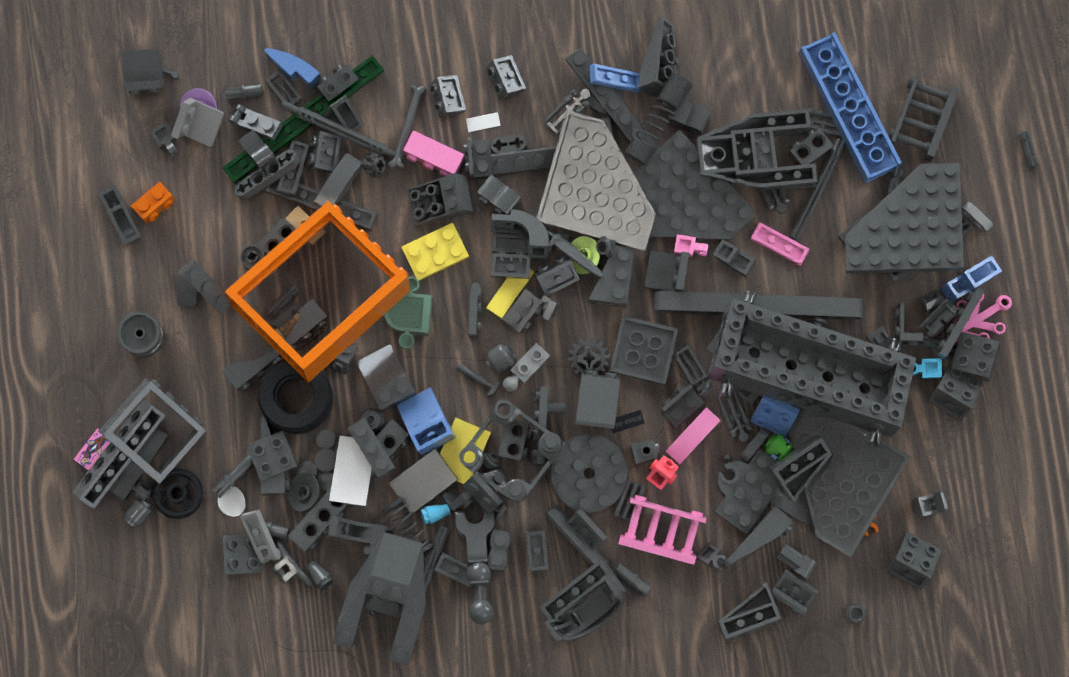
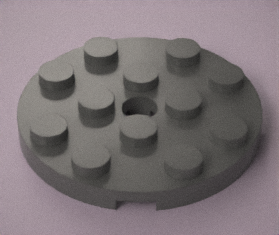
[550,434,628,512]

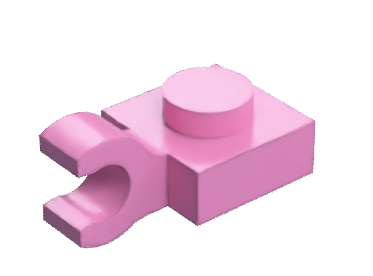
[674,234,708,258]

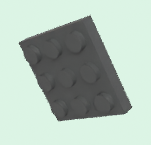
[609,316,678,385]

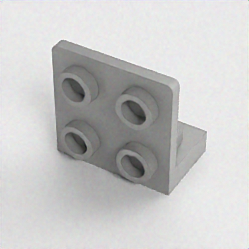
[171,98,224,147]

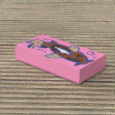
[74,428,110,470]

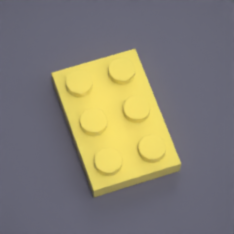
[402,223,469,281]

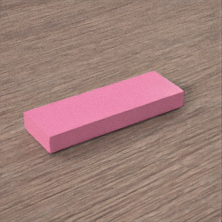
[750,222,810,266]

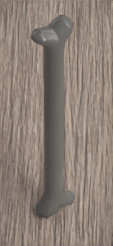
[388,85,426,170]

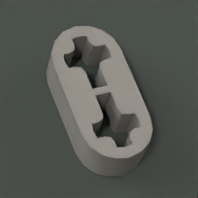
[961,201,993,233]

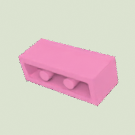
[403,130,465,177]

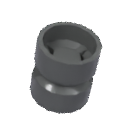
[240,244,266,271]

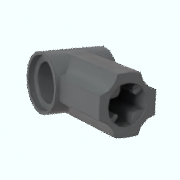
[776,544,818,580]

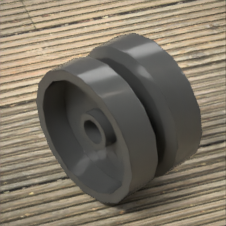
[117,312,165,358]

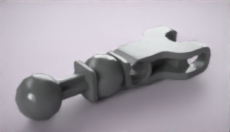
[455,510,495,625]

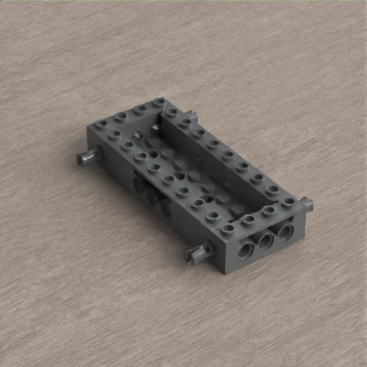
[707,291,916,447]

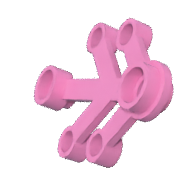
[946,293,1012,342]

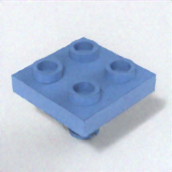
[750,396,800,437]

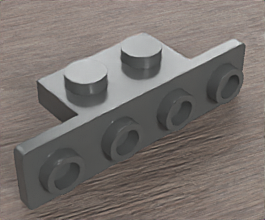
[546,505,609,566]

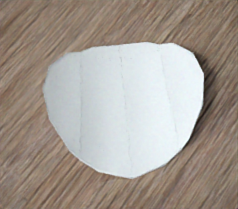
[217,486,245,517]

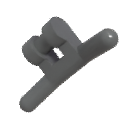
[272,540,314,587]

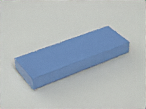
[590,63,641,93]

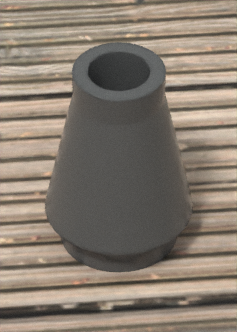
[306,561,333,590]

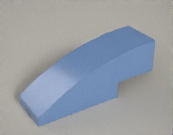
[264,48,322,88]
[940,256,1002,303]

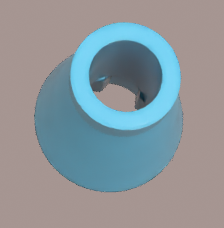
[420,503,450,525]

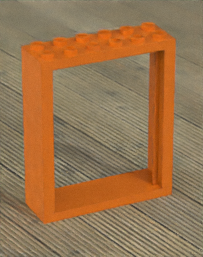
[225,201,410,383]

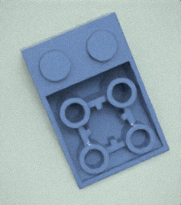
[397,387,456,455]

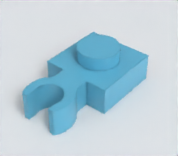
[912,358,942,379]

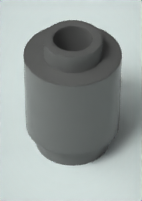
[124,499,152,528]

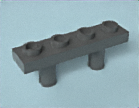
[531,386,566,466]

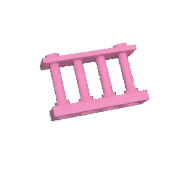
[618,495,707,565]

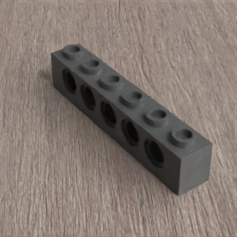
[72,399,166,509]

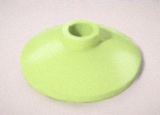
[571,236,600,274]

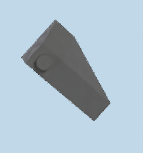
[638,16,679,96]

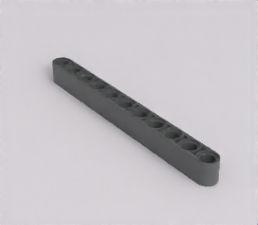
[654,291,863,320]

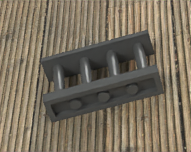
[888,73,960,161]

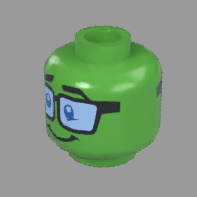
[764,434,793,462]

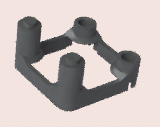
[459,400,562,503]

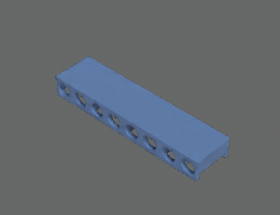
[798,32,902,184]

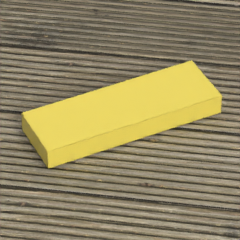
[486,269,534,319]

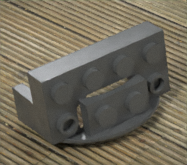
[540,559,627,641]

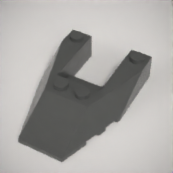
[697,109,818,190]
[333,532,426,665]

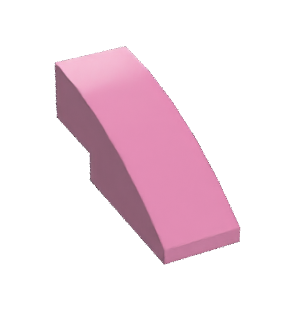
[666,407,721,465]

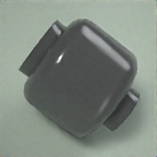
[486,344,516,373]

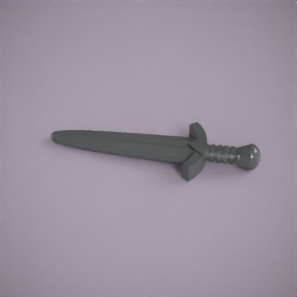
[541,222,603,278]

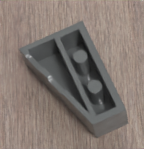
[588,246,634,308]
[769,435,832,503]
[718,582,781,643]

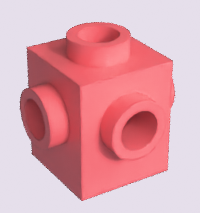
[646,455,679,490]

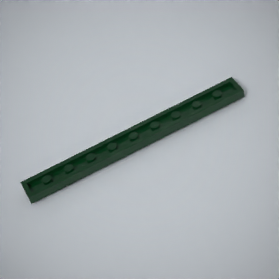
[223,55,384,184]

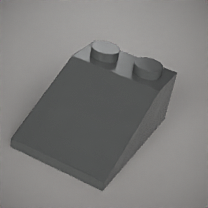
[356,345,416,413]

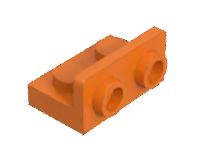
[131,181,176,224]

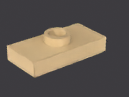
[285,206,326,246]

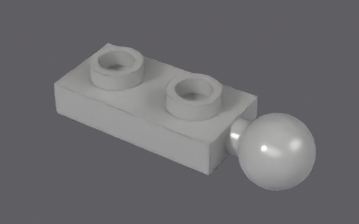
[503,343,550,392]

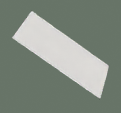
[329,436,372,506]

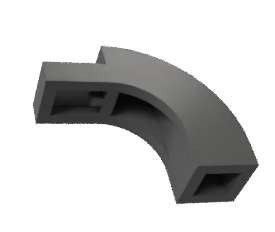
[491,209,549,258]
[328,516,394,545]

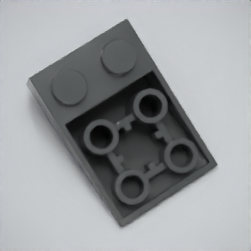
[407,173,473,226]

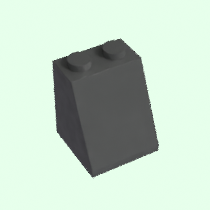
[575,370,620,429]

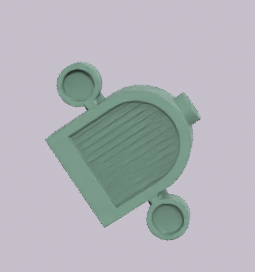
[382,276,433,349]

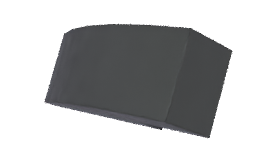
[314,153,363,208]
[98,184,141,245]

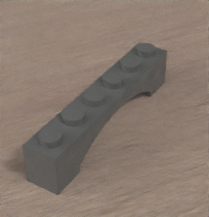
[222,299,328,392]

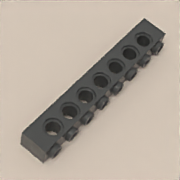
[288,419,410,553]

